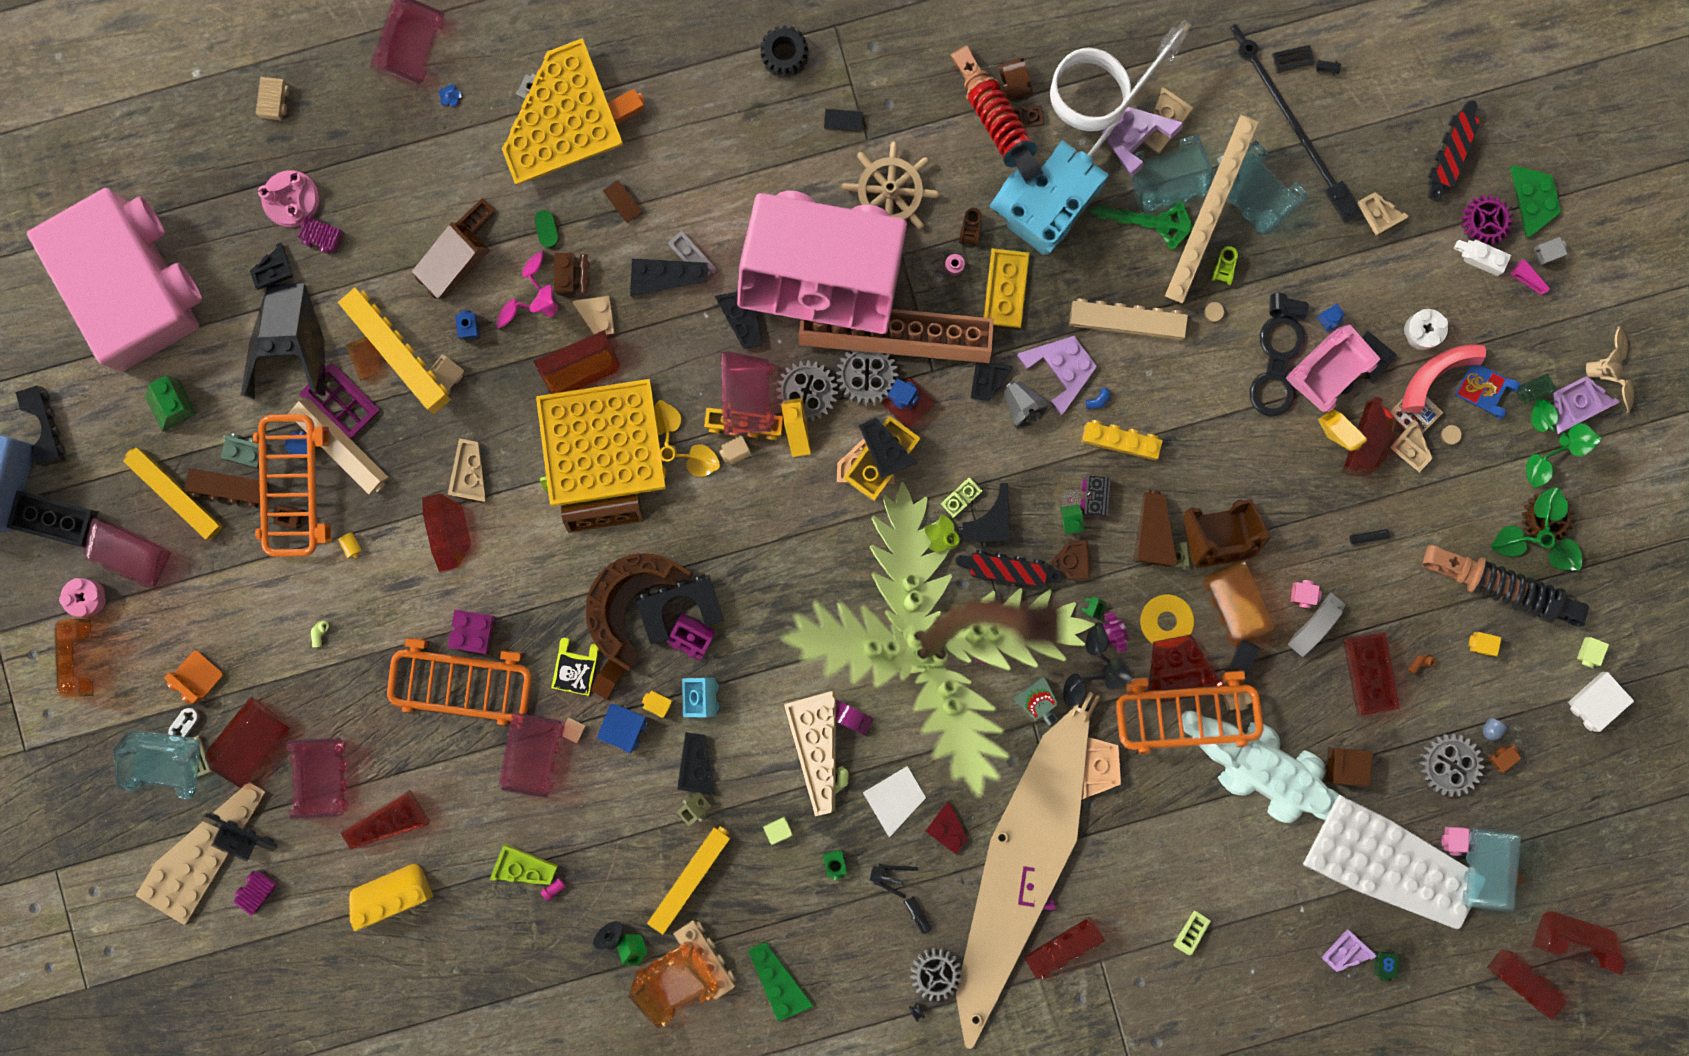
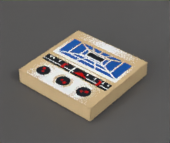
[1388,396,1443,434]

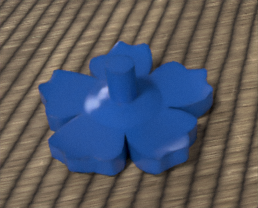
[438,84,462,107]

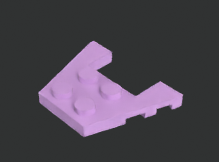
[1102,107,1183,177]
[1017,336,1097,415]

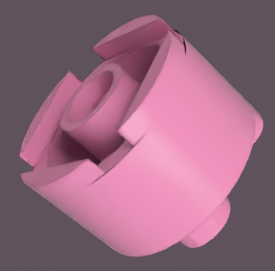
[59,578,106,617]

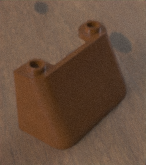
[1183,499,1271,568]

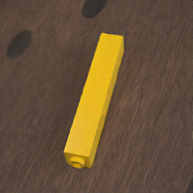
[123,447,224,541]
[647,826,731,935]

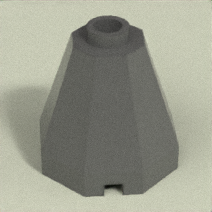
[1004,381,1050,430]

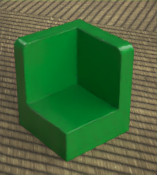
[617,934,648,965]

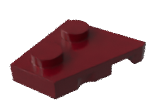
[925,801,968,854]

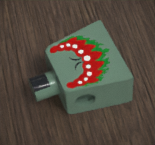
[1013,677,1058,725]

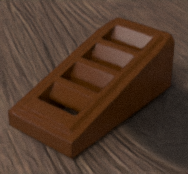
[457,198,496,234]

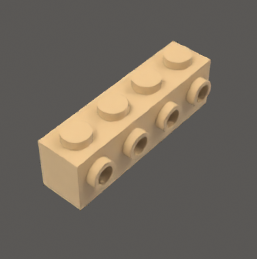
[673,919,736,999]

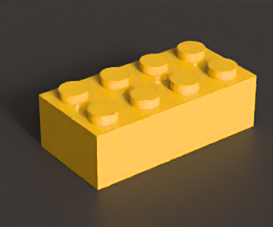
[843,415,920,502]

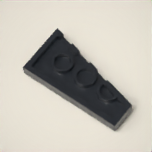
[630,258,708,297]

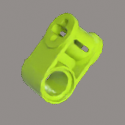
[1211,246,1238,285]

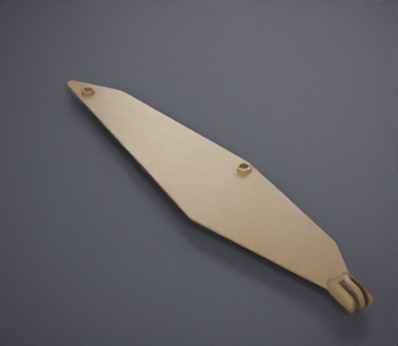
[956,692,1100,1049]

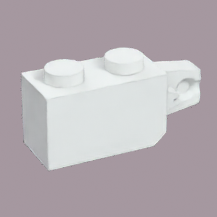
[1454,240,1511,276]

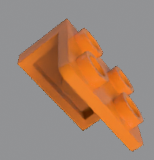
[164,651,223,704]

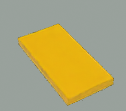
[984,248,1030,329]

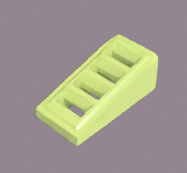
[1173,911,1211,955]

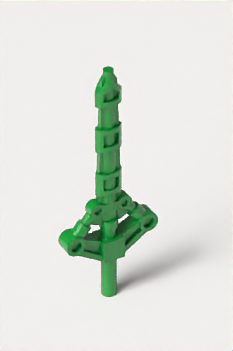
[1090,202,1194,250]

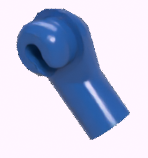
[1086,388,1111,409]

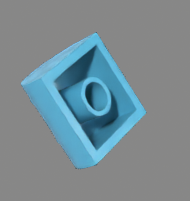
[682,678,719,717]

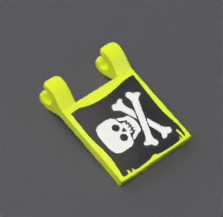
[551,637,599,696]

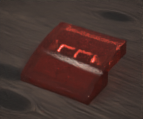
[882,377,936,429]

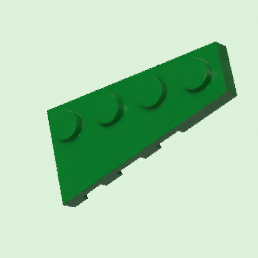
[748,941,814,1022]

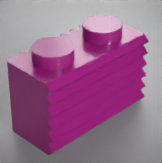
[298,216,344,255]
[233,870,279,916]

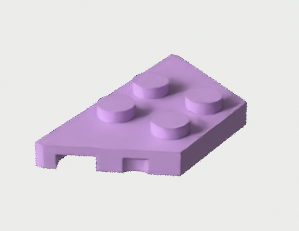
[1553,376,1619,434]

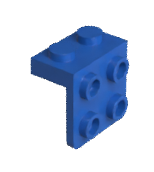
[597,704,648,753]

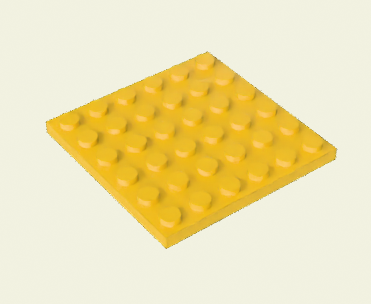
[536,379,666,507]

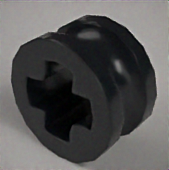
[909,1002,925,1022]

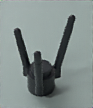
[870,863,918,898]

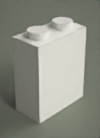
[1568,672,1634,732]

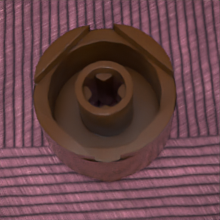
[998,57,1034,100]

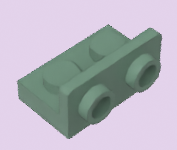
[220,433,259,468]

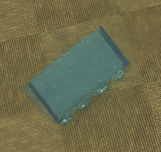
[1463,828,1520,912]

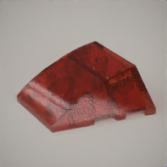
[1147,634,1223,702]

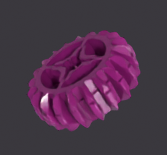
[1461,194,1514,246]

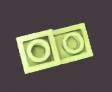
[941,477,983,518]

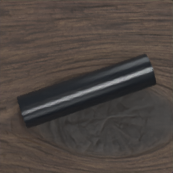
[1349,529,1390,545]

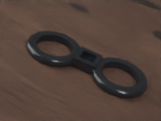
[1249,316,1305,416]

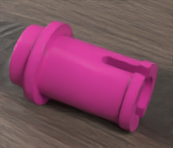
[541,878,566,902]

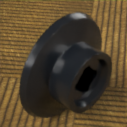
[593,921,623,950]

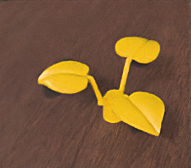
[654,400,720,479]

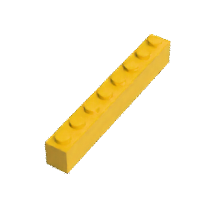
[338,288,451,415]

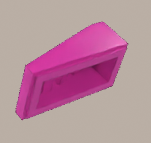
[1510,259,1550,295]

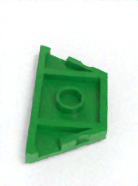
[1509,165,1561,238]

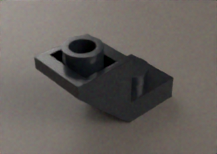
[1224,639,1260,677]

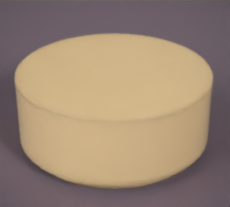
[1204,302,1224,322]
[1441,425,1461,445]

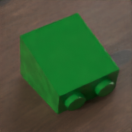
[145,375,197,431]

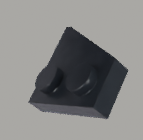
[250,242,293,290]
[1362,331,1397,384]

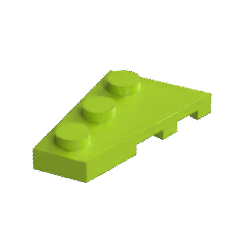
[490,844,558,885]

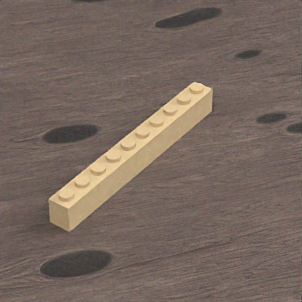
[1165,115,1259,303]

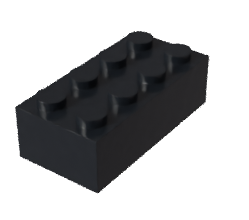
[7,490,99,548]

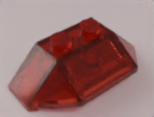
[422,493,471,572]

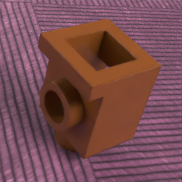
[1486,744,1521,773]

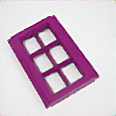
[299,362,380,440]

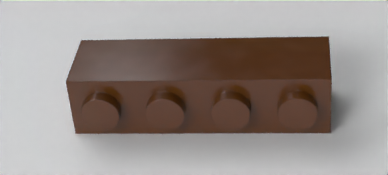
[184,468,269,507]

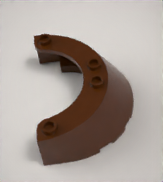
[585,553,693,671]

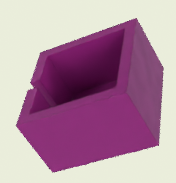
[448,609,496,654]

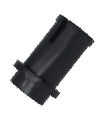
[1316,59,1341,76]

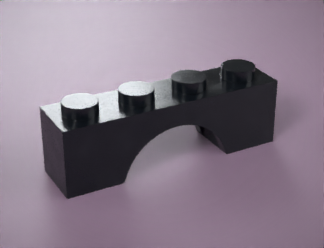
[15,385,66,467]

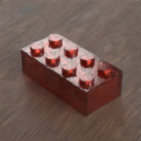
[1343,632,1400,715]

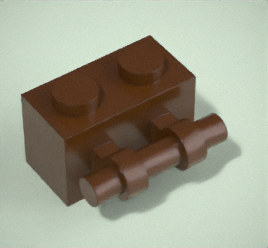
[554,253,590,295]

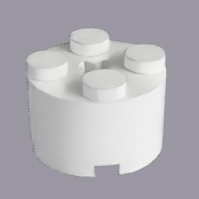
[1404,309,1448,350]

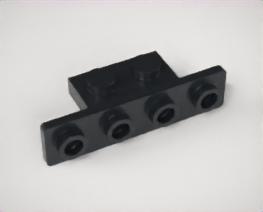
[201,813,278,862]

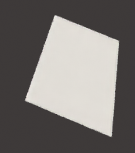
[863,766,926,837]

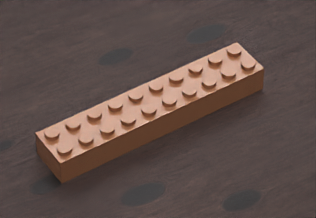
[799,309,994,363]

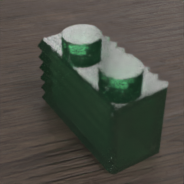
[1517,373,1556,404]

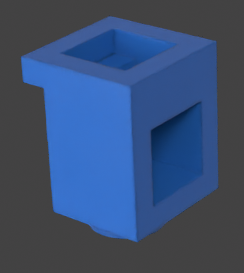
[1317,303,1345,332]

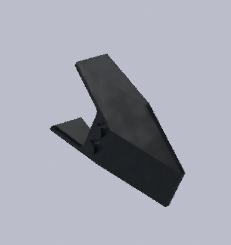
[241,283,325,400]

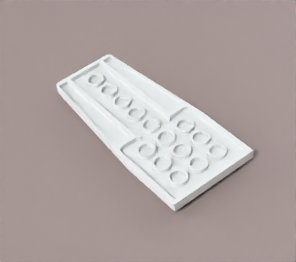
[1303,795,1485,929]

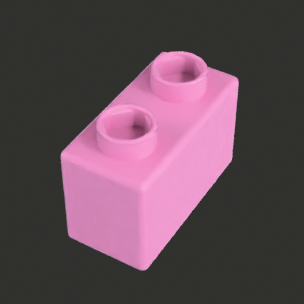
[27,188,202,372]
[737,191,907,334]

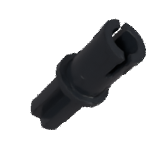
[903,896,932,934]

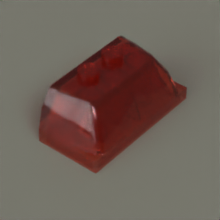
[1342,396,1396,476]

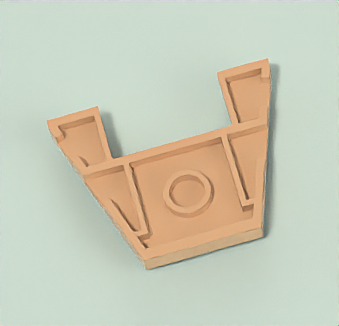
[1081,737,1121,800]

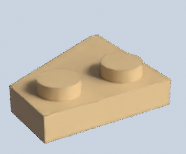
[573,296,615,337]
[1390,419,1432,473]

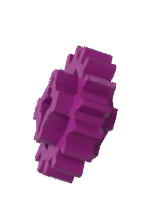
[1103,612,1129,654]

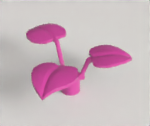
[497,250,558,330]

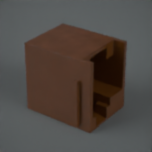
[1326,747,1372,786]

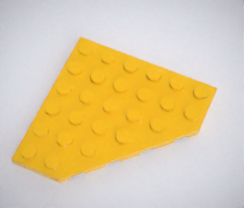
[502,38,623,186]

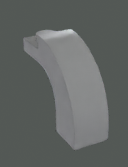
[1288,592,1345,657]

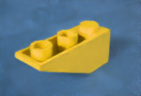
[1318,409,1367,451]

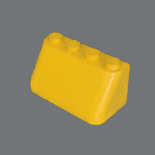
[349,864,434,931]

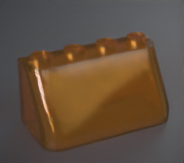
[1202,560,1275,647]

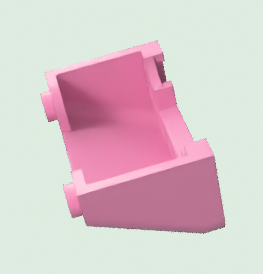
[1286,325,1380,412]

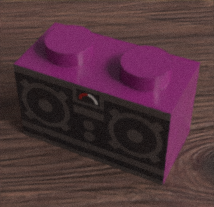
[1080,475,1111,517]

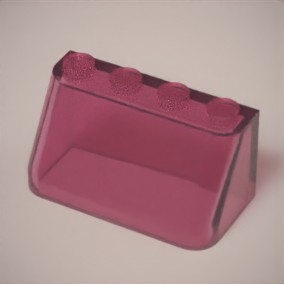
[83,518,172,588]

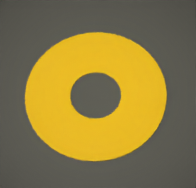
[1140,594,1194,648]

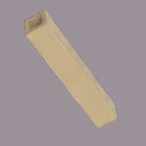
[288,397,389,494]

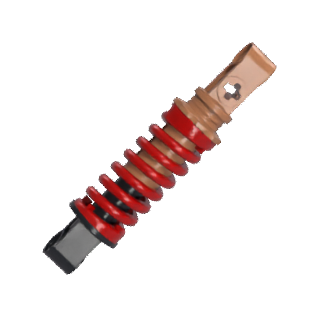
[950,45,1044,184]

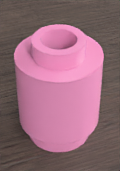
[945,254,965,276]

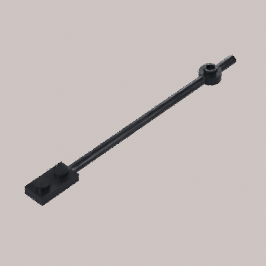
[1230,24,1362,224]

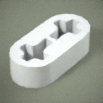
[168,708,200,741]

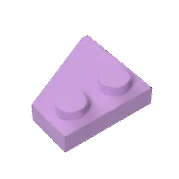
[1321,929,1376,972]

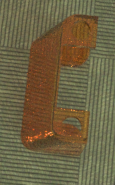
[53,618,94,698]
[628,942,719,1029]

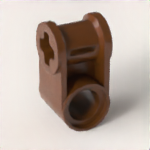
[959,208,982,246]

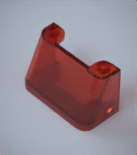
[1533,911,1625,975]

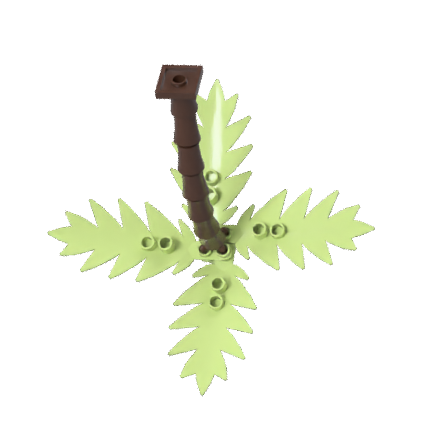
[781,482,1095,796]

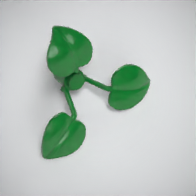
[1526,399,1602,488]
[1491,487,1582,571]

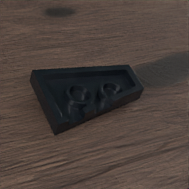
[714,292,762,349]
[858,418,917,479]
[677,732,716,795]

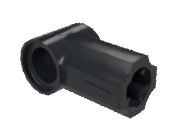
[1269,293,1309,319]

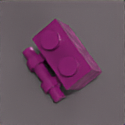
[666,613,716,660]

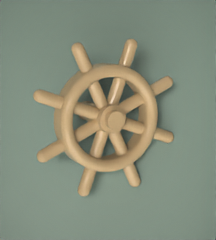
[841,141,940,229]

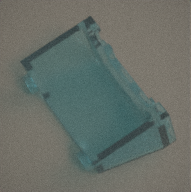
[113,731,200,799]

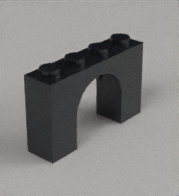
[636,573,724,645]

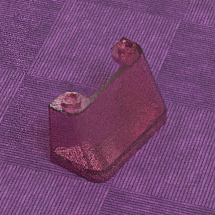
[370,0,445,85]
[721,351,775,434]

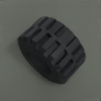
[760,25,808,78]

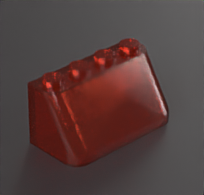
[534,330,620,394]
[205,697,289,789]

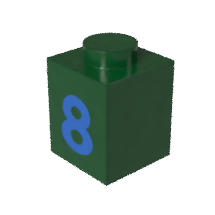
[1374,951,1399,981]

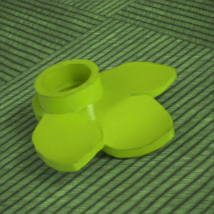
[924,515,960,552]

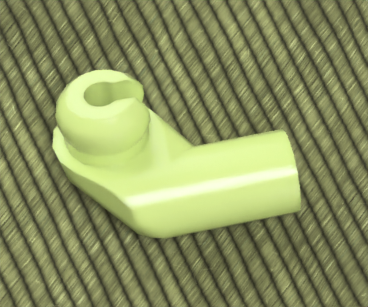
[311,620,329,647]
[835,766,849,794]

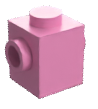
[1290,580,1322,608]
[1441,827,1471,855]

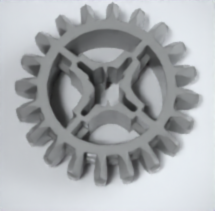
[910,948,962,1001]

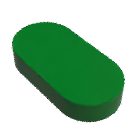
[534,210,559,248]

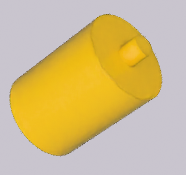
[338,532,362,559]

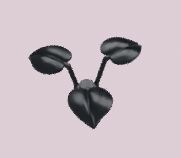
[1063,622,1134,707]

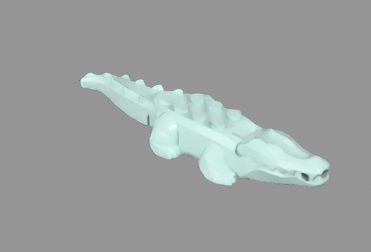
[1178,711,1339,823]

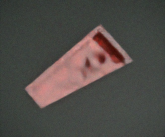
[340,789,430,850]
[1023,917,1105,979]
[1486,950,1567,1020]

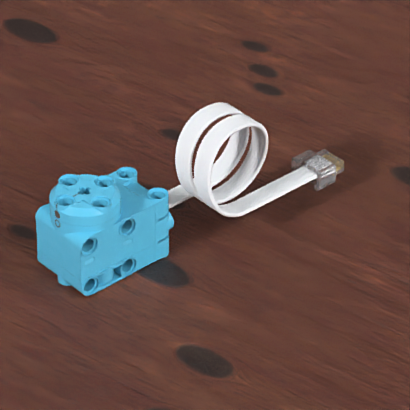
[989,20,1191,255]

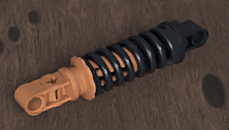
[1422,545,1589,627]

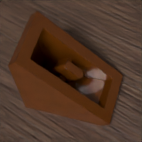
[591,659,626,700]

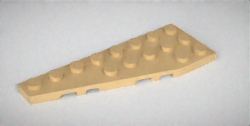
[135,782,267,925]

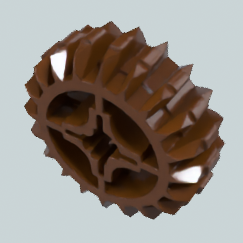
[1522,491,1575,542]

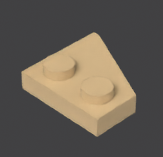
[1357,192,1408,235]

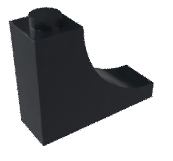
[958,483,1009,542]

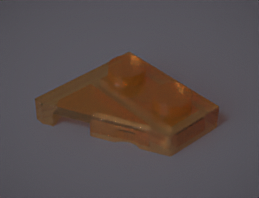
[345,337,380,381]

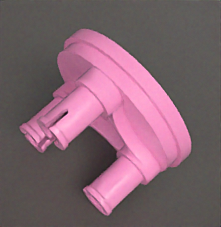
[258,170,319,228]

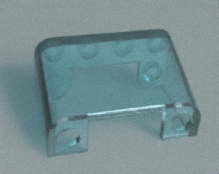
[1129,134,1213,212]
[1228,140,1309,234]

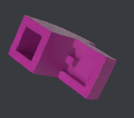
[836,699,874,735]

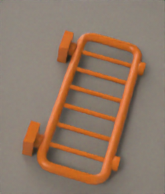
[253,414,332,557]
[387,638,532,725]
[1116,671,1264,754]

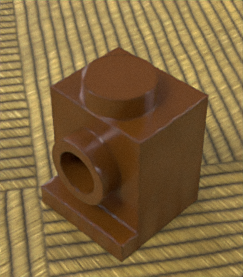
[272,504,305,529]

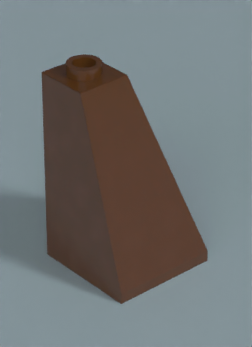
[1133,489,1177,567]

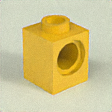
[1468,632,1501,656]
[642,690,673,718]

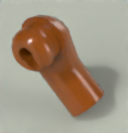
[1407,654,1436,675]

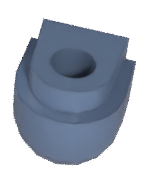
[1483,718,1508,741]

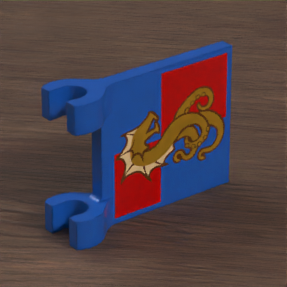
[1455,365,1520,419]

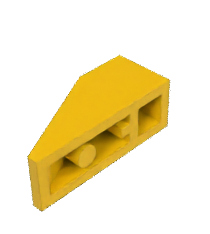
[781,398,811,457]

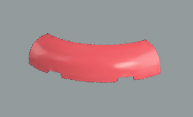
[1401,344,1486,414]

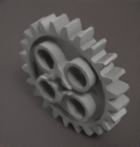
[836,350,898,406]
[776,360,838,422]
[1419,734,1484,797]

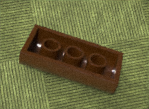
[561,493,644,533]

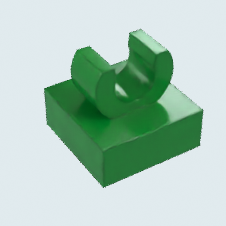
[1081,596,1107,620]

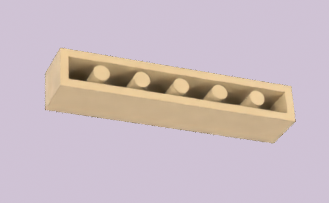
[1069,299,1188,340]

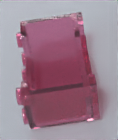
[498,711,564,798]
[287,737,348,819]

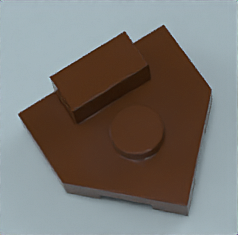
[1050,540,1091,580]

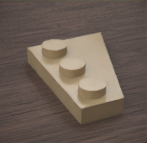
[1144,87,1193,155]
[448,438,486,502]

